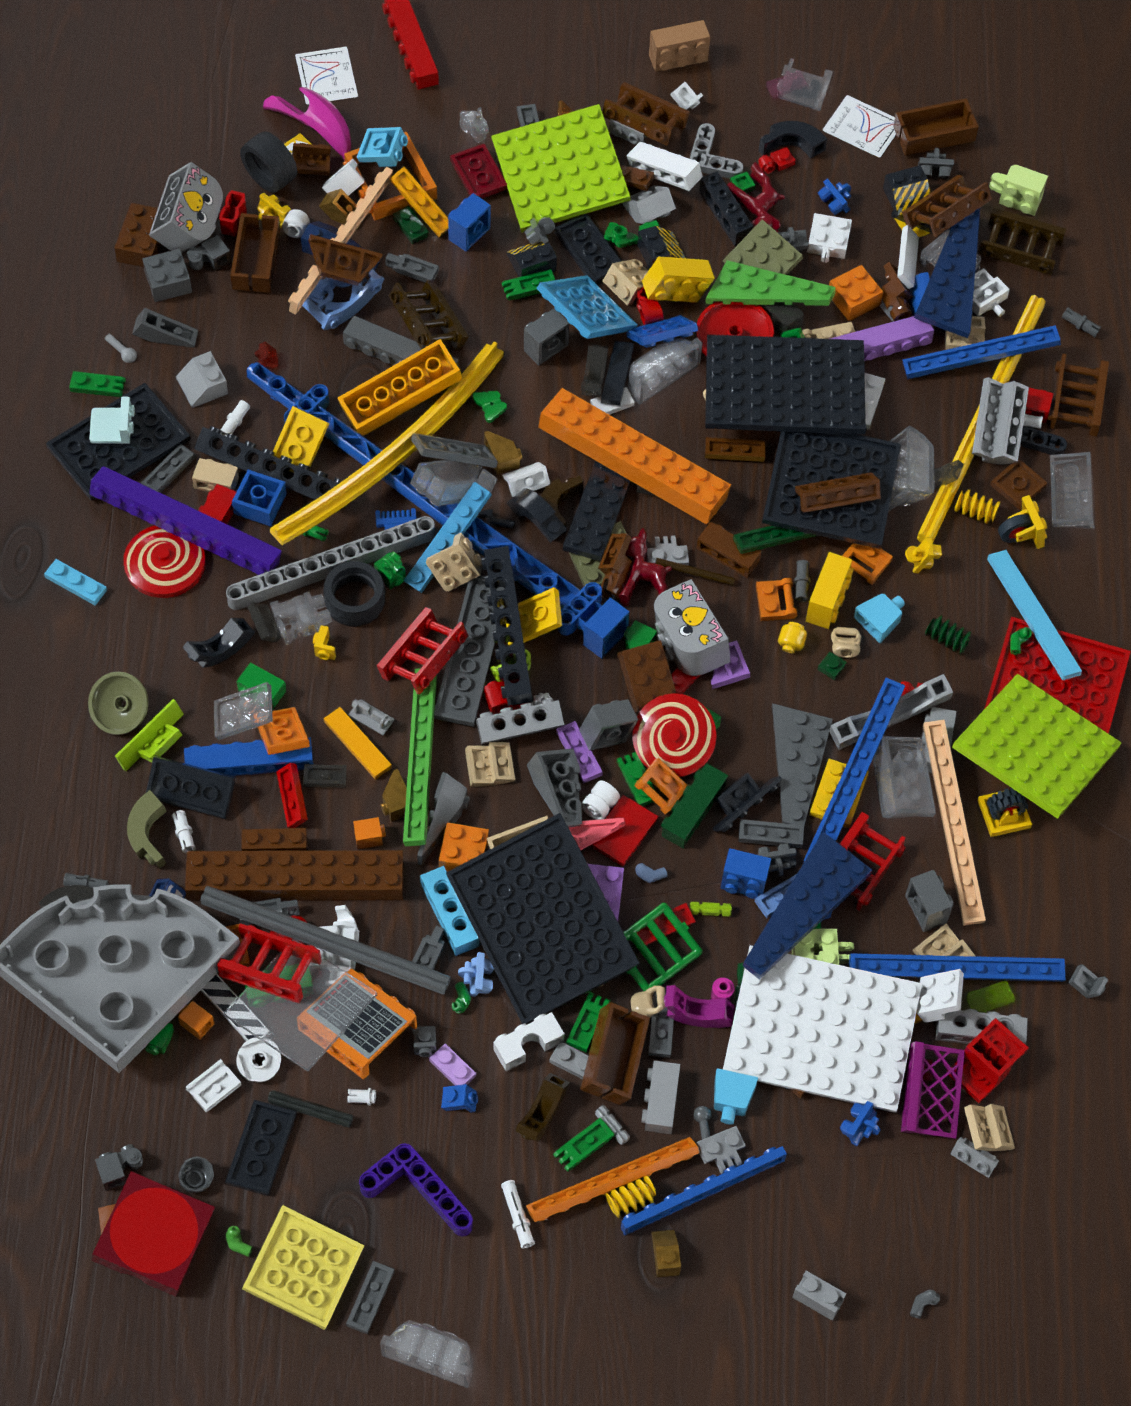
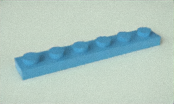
[404,482,492,593]

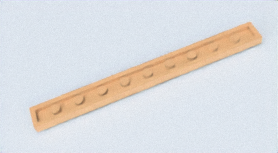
[288,167,393,315]
[923,720,986,926]

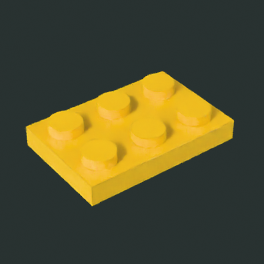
[272,406,330,473]
[506,587,562,646]
[809,759,869,828]

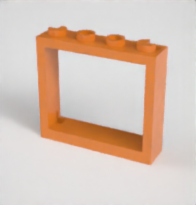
[343,132,437,221]

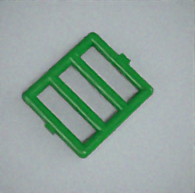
[623,903,703,991]

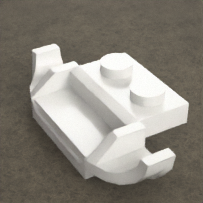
[309,905,360,987]

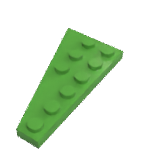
[706,260,836,306]

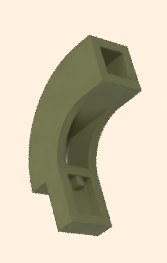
[127,790,167,869]

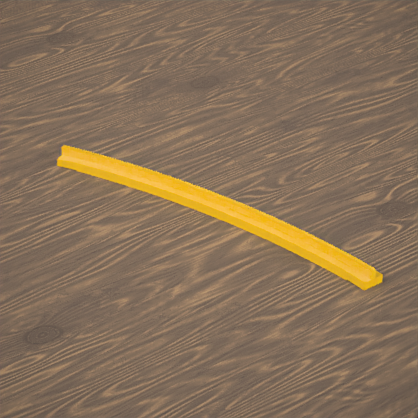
[270,342,504,546]

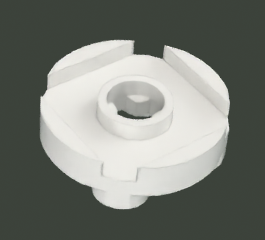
[236,1037,281,1083]

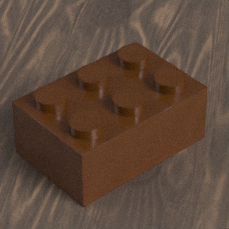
[114,203,162,267]
[617,640,677,713]

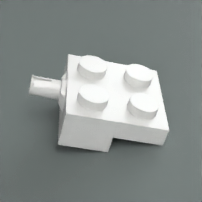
[807,213,852,263]
[972,268,1010,317]
[917,969,964,1023]

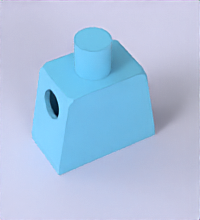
[854,594,905,643]
[714,1068,758,1124]

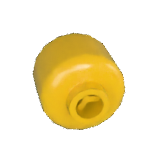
[778,622,807,654]

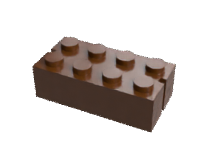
[893,98,979,156]
[230,213,281,293]
[580,1002,650,1105]

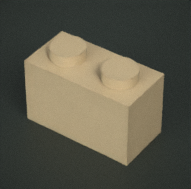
[192,458,239,492]

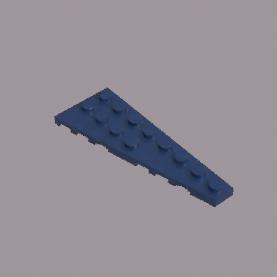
[914,208,980,338]
[743,832,872,980]

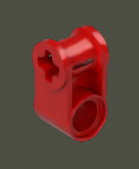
[636,287,664,325]

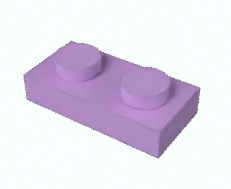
[429,1044,476,1085]

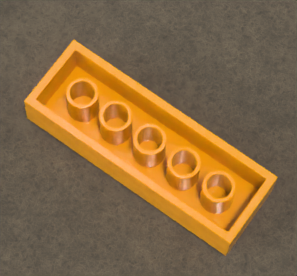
[338,339,462,436]

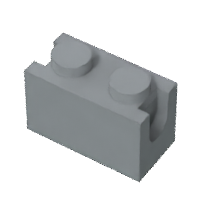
[792,1271,846,1321]

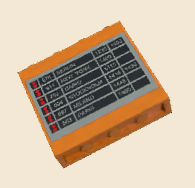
[297,968,417,1080]

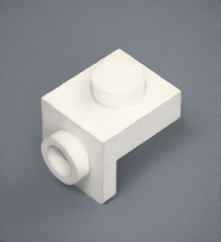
[670,82,703,110]

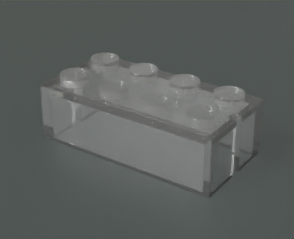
[410,460,497,506]

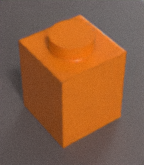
[353,817,386,849]
[178,1001,214,1040]

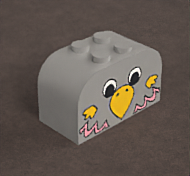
[149,162,223,253]
[654,579,731,676]

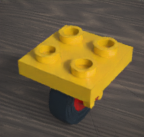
[998,495,1047,549]

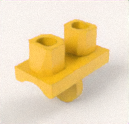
[257,193,292,228]
[905,537,942,574]

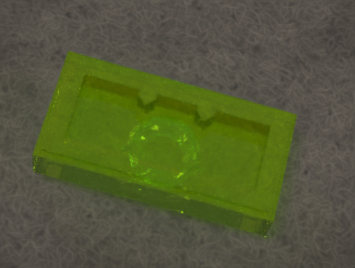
[966,980,1015,1013]

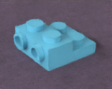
[357,127,408,167]

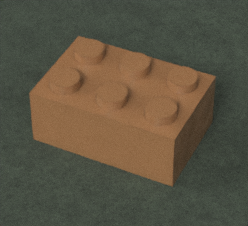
[649,20,710,72]

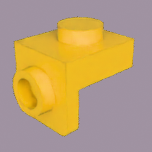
[313,625,336,660]

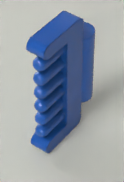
[375,508,416,530]

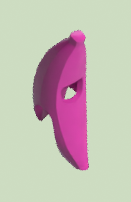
[263,87,351,161]

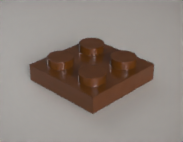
[990,458,1047,510]

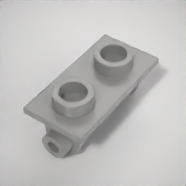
[609,119,647,145]
[348,699,395,735]
[950,1137,999,1178]

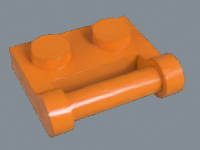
[842,543,893,585]
[756,578,798,621]
[634,758,687,814]

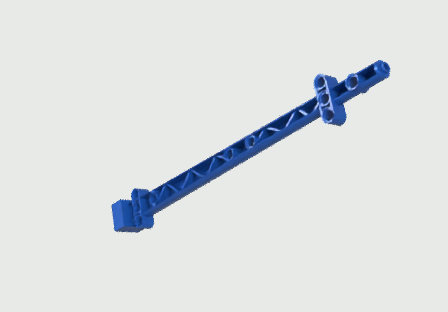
[246,362,629,659]

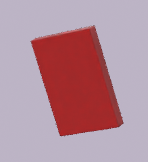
[590,795,659,867]

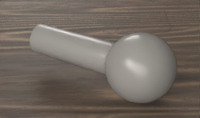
[105,333,137,363]

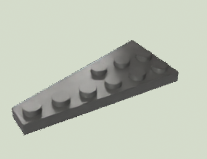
[772,703,833,825]

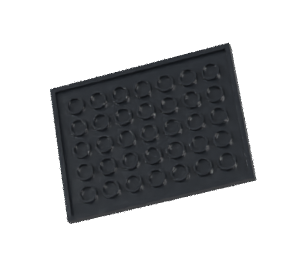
[705,334,866,434]
[446,813,640,1025]

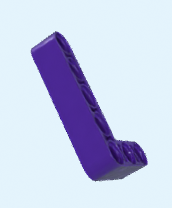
[359,1143,473,1236]

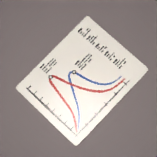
[295,47,358,105]
[823,95,896,158]

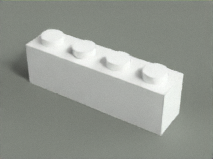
[627,142,703,191]

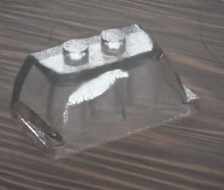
[628,338,702,405]
[889,426,935,511]
[1050,452,1095,529]
[873,736,936,819]
[380,1320,473,1388]

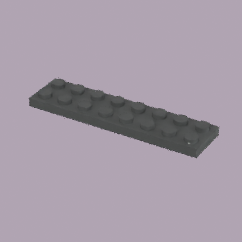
[434,576,505,727]

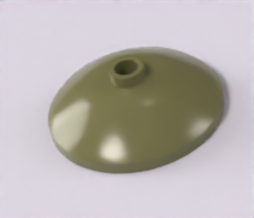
[88,672,148,735]

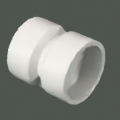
[581,781,620,820]

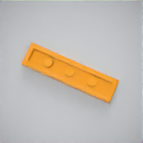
[389,167,448,237]
[323,707,392,780]

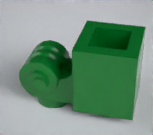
[374,551,406,590]

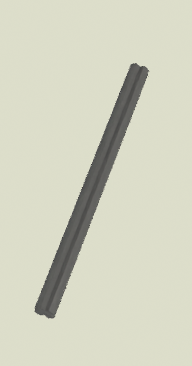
[200,885,451,995]

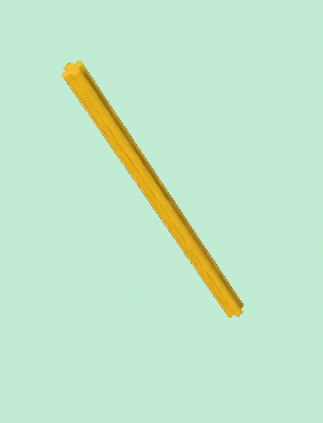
[917,295,1046,544]

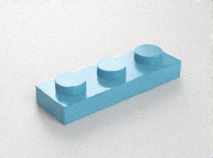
[44,559,107,605]

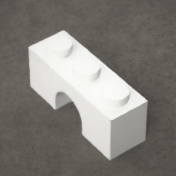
[494,1012,565,1072]

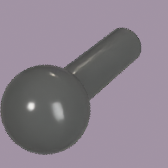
[694,1106,711,1140]

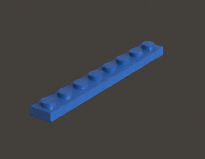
[903,325,1061,379]
[621,1146,787,1236]

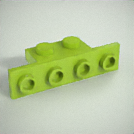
[115,699,184,771]

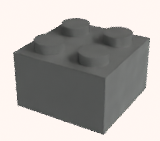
[142,249,192,302]
[524,308,569,366]
[579,699,638,751]
[905,870,953,932]

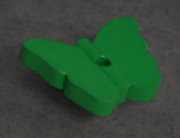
[604,222,638,248]
[473,391,507,423]

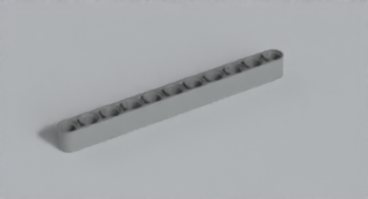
[226,516,435,610]

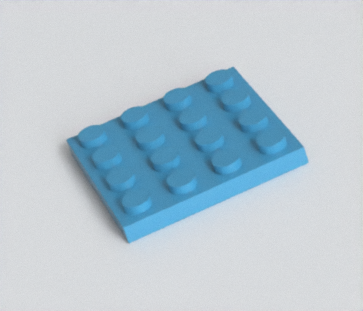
[537,275,638,339]

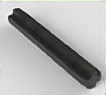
[268,1090,353,1127]

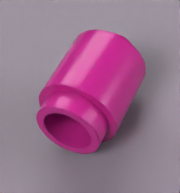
[711,978,734,1002]

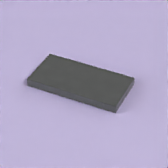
[411,433,498,468]

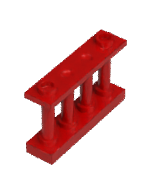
[377,607,469,695]
[840,812,906,911]
[217,923,322,1003]

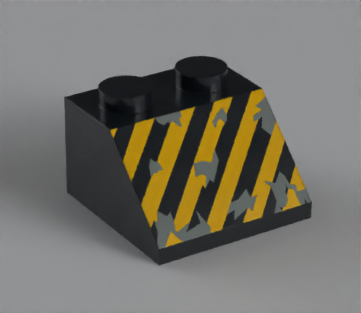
[883,165,930,218]
[637,226,685,269]
[506,241,557,277]

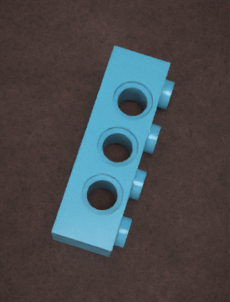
[420,866,479,956]

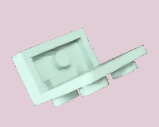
[89,397,135,444]

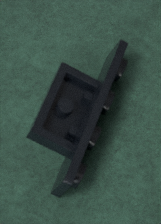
[713,773,782,832]

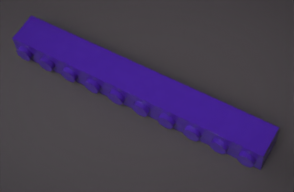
[90,466,282,575]

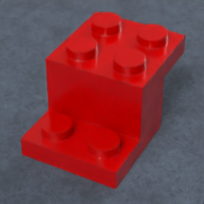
[947,1018,1029,1103]

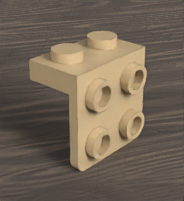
[603,259,648,306]
[426,532,482,591]

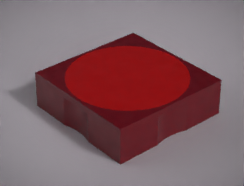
[92,1171,215,1297]

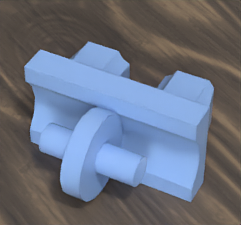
[458,952,494,997]

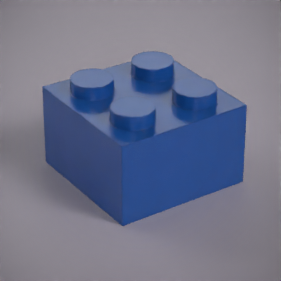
[448,193,491,251]
[232,470,287,526]
[721,848,771,899]

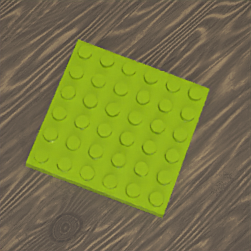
[491,104,631,233]
[952,674,1121,819]

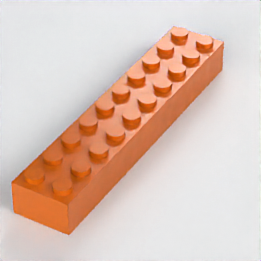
[538,388,731,525]

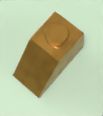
[319,189,360,229]
[484,431,522,475]
[380,769,407,822]
[652,1230,681,1277]

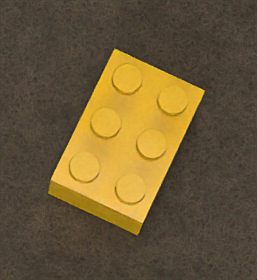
[642,257,715,303]
[805,552,854,629]

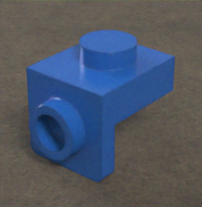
[441,1084,478,1113]

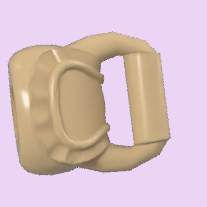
[831,627,861,658]
[631,986,665,1017]

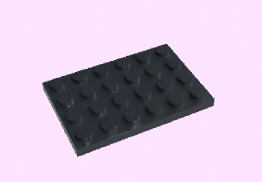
[46,383,191,501]

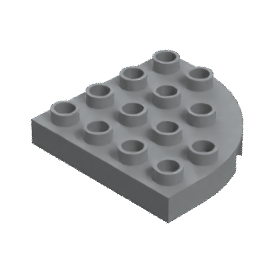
[0,884,240,1073]

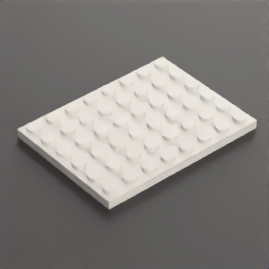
[723,945,922,1113]

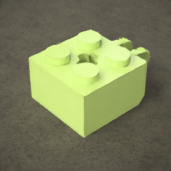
[989,165,1048,216]
[792,929,854,965]

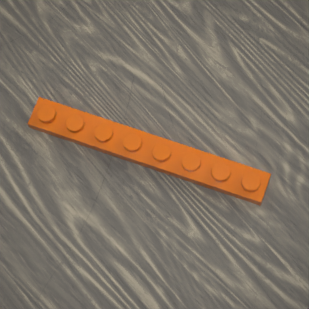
[526,1137,699,1222]

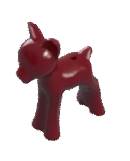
[727,162,785,232]
[619,528,672,606]

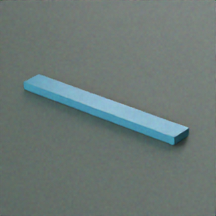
[987,550,1082,681]

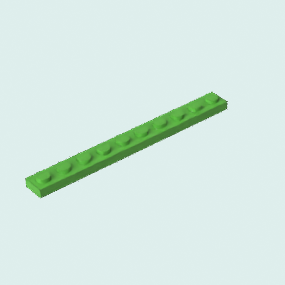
[403,668,437,847]

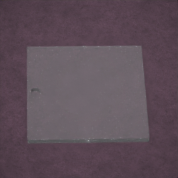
[224,939,377,1072]

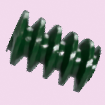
[925,615,971,655]

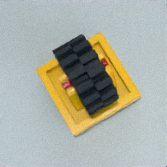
[978,788,1032,837]

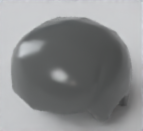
[178,1156,214,1194]

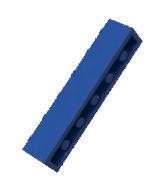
[184,737,314,776]

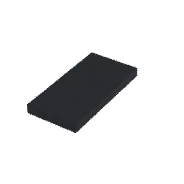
[554,213,622,284]
[146,756,236,819]
[225,1100,297,1196]

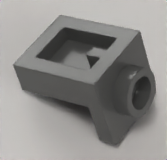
[413,1026,436,1057]

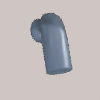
[635,863,668,883]

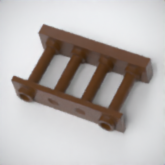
[602,82,690,146]
[902,175,992,237]
[1048,354,1109,437]

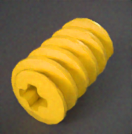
[955,489,1000,524]
[605,1175,656,1219]

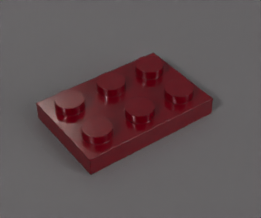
[450,144,508,199]

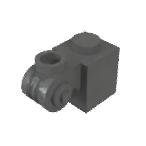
[187,235,231,270]
[95,1144,143,1191]

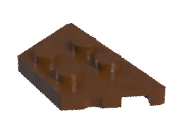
[308,234,383,286]

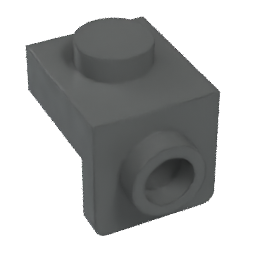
[1068,965,1108,998]

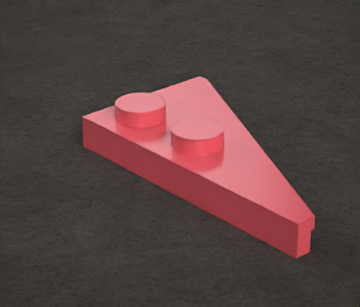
[568,818,625,851]

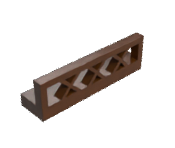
[795,472,881,513]

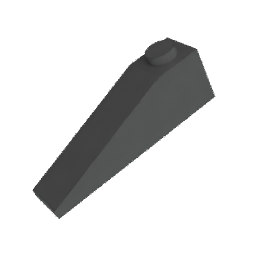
[527,748,582,827]
[417,772,470,865]

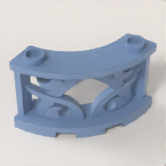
[302,269,384,330]

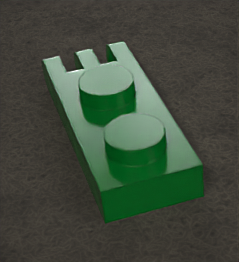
[502,270,555,300]
[69,371,126,397]
[616,752,655,806]
[566,992,610,1053]
[553,1118,614,1172]

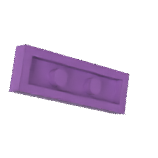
[556,721,603,784]

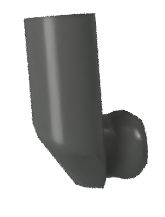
[910,1289,940,1319]

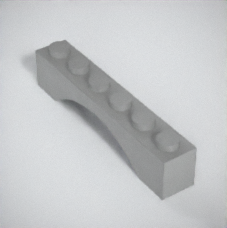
[829,674,953,750]

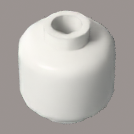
[282,209,310,238]

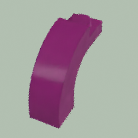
[664,985,735,1028]

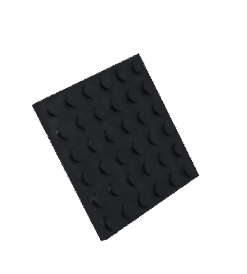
[762,431,901,549]

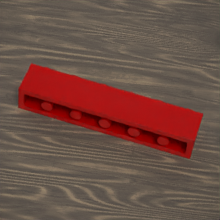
[382,0,439,90]

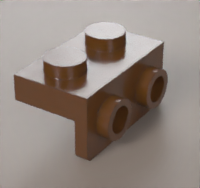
[292,143,331,176]

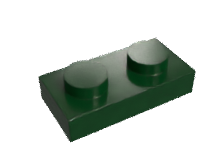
[392,206,429,244]

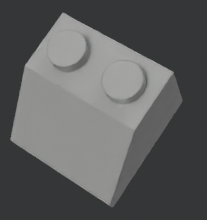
[622,185,676,224]
[176,351,228,408]

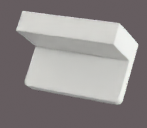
[322,159,365,196]
[503,462,550,497]

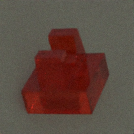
[254,342,278,369]

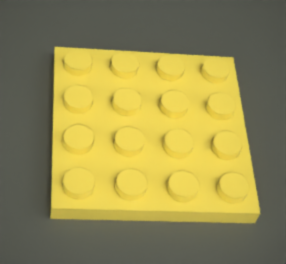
[242,1205,364,1330]

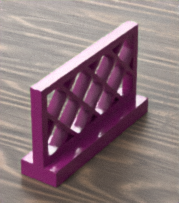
[901,1041,964,1139]

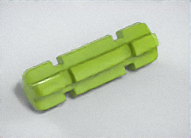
[690,902,732,916]

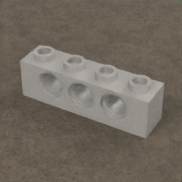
[476,698,564,745]
[935,1009,1027,1044]

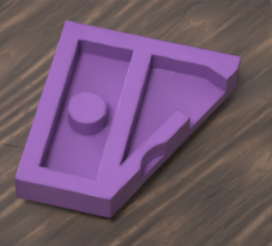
[711,640,750,689]

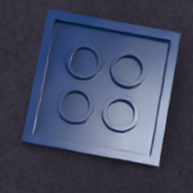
[626,315,698,347]

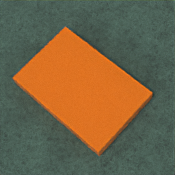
[254,707,310,755]

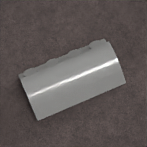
[972,377,1029,464]

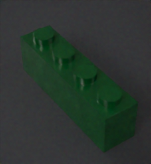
[661,763,728,848]

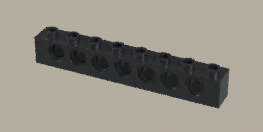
[194,426,343,510]
[481,546,533,706]

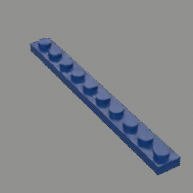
[803,678,905,863]
[849,954,1066,982]

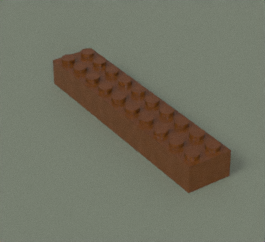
[185,850,403,901]

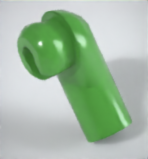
[226,1226,253,1257]

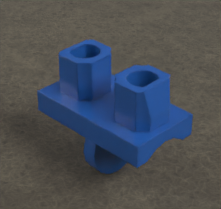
[818,178,851,215]
[840,1101,880,1146]

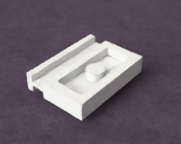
[186,1059,241,1113]

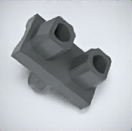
[918,148,954,179]
[524,217,555,246]
[777,227,809,252]
[757,843,797,877]

